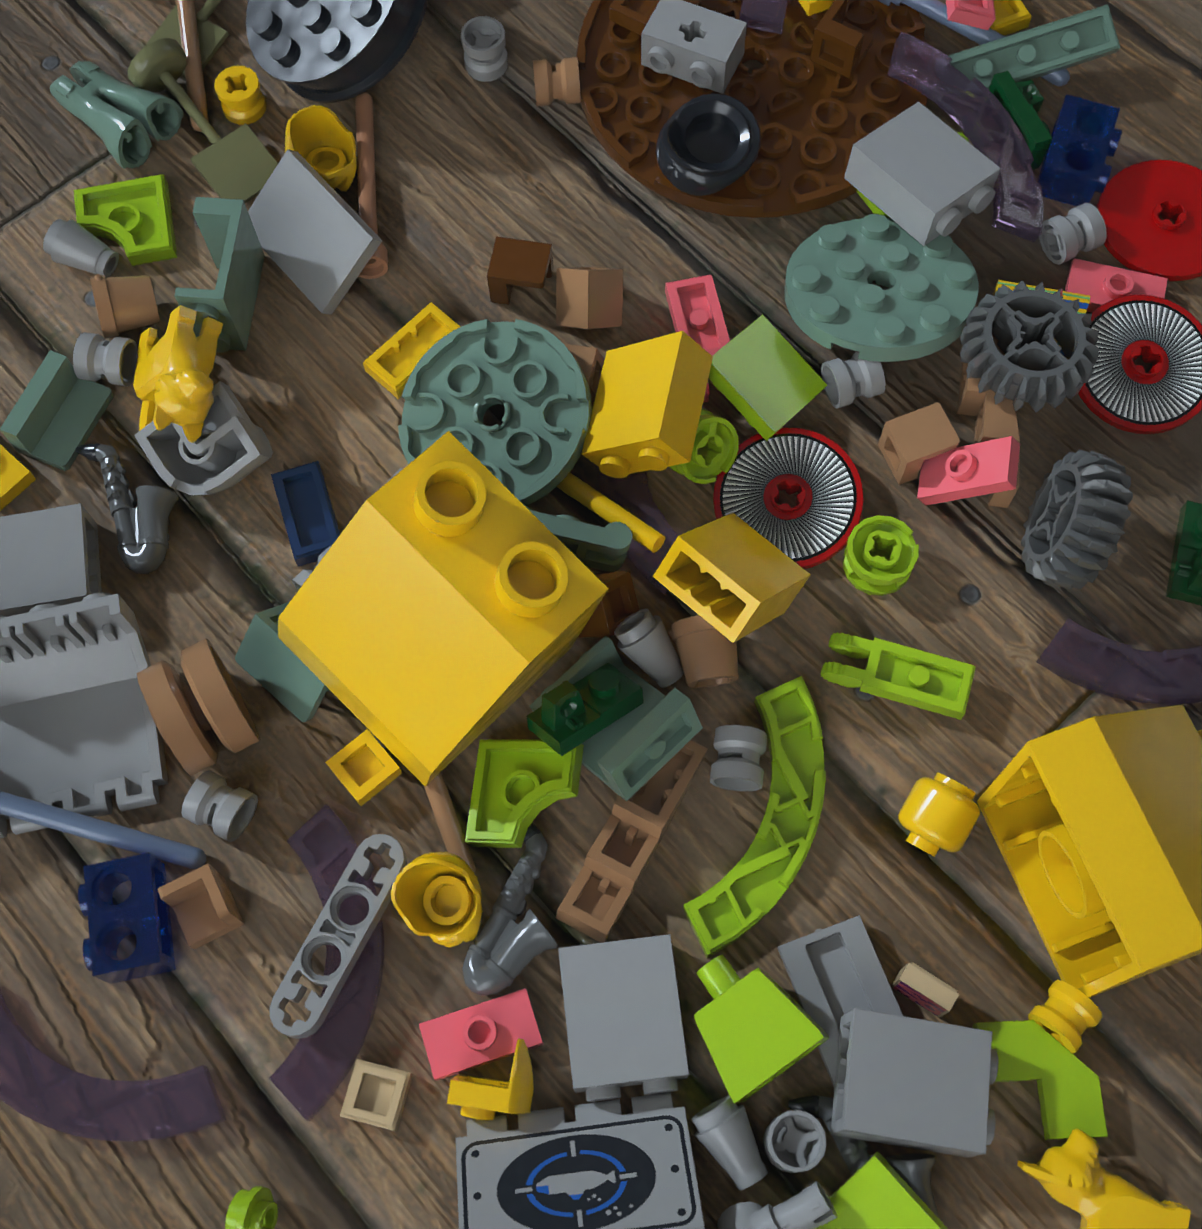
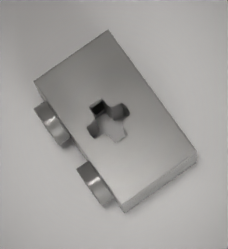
[641,0,747,94]

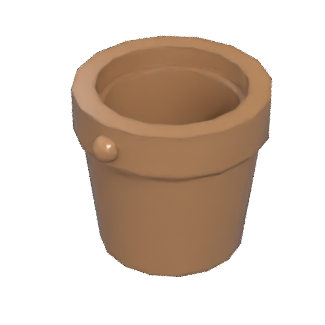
[90,274,160,339]
[667,615,739,688]

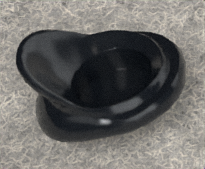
[656,94,761,196]

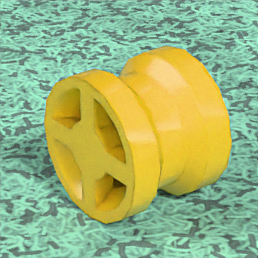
[214,66,266,125]
[1027,979,1103,1054]

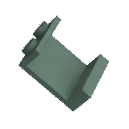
[174,197,265,353]
[530,636,703,802]

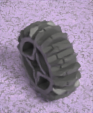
[960,280,1099,413]
[1021,450,1133,590]

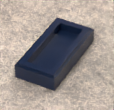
[271,461,341,567]

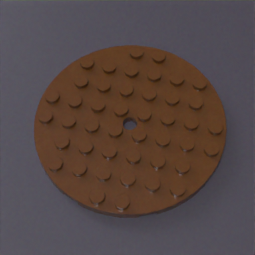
[576,0,932,218]

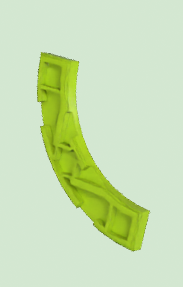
[683,676,826,958]

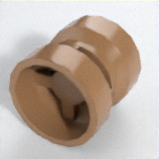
[533,57,581,107]

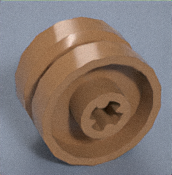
[136,638,261,776]

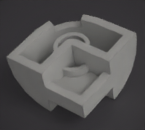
[134,381,273,495]

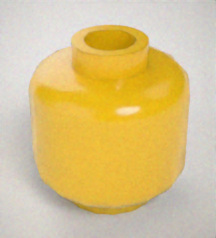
[898,772,980,857]

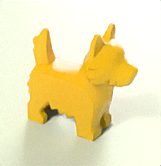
[133,305,223,443]
[1017,1128,1191,1229]

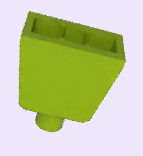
[694,954,830,1103]

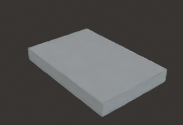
[248,149,382,315]

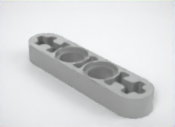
[269,834,407,1039]

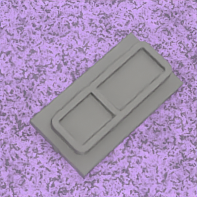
[777,915,903,1087]

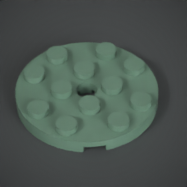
[784,214,979,362]
[398,319,592,506]

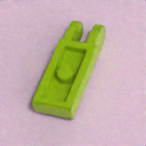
[820,632,976,720]

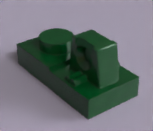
[982,70,1052,173]
[1166,500,1202,606]
[526,662,644,756]

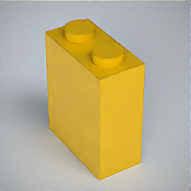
[581,331,713,478]
[652,513,811,643]

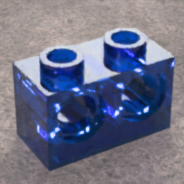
[1033,94,1122,206]
[78,853,176,984]

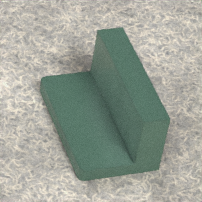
[0,350,114,471]
[235,602,329,722]

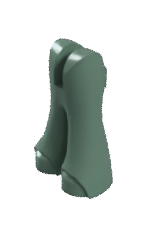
[50,60,184,169]

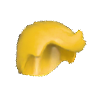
[285,105,357,192]
[391,852,482,947]

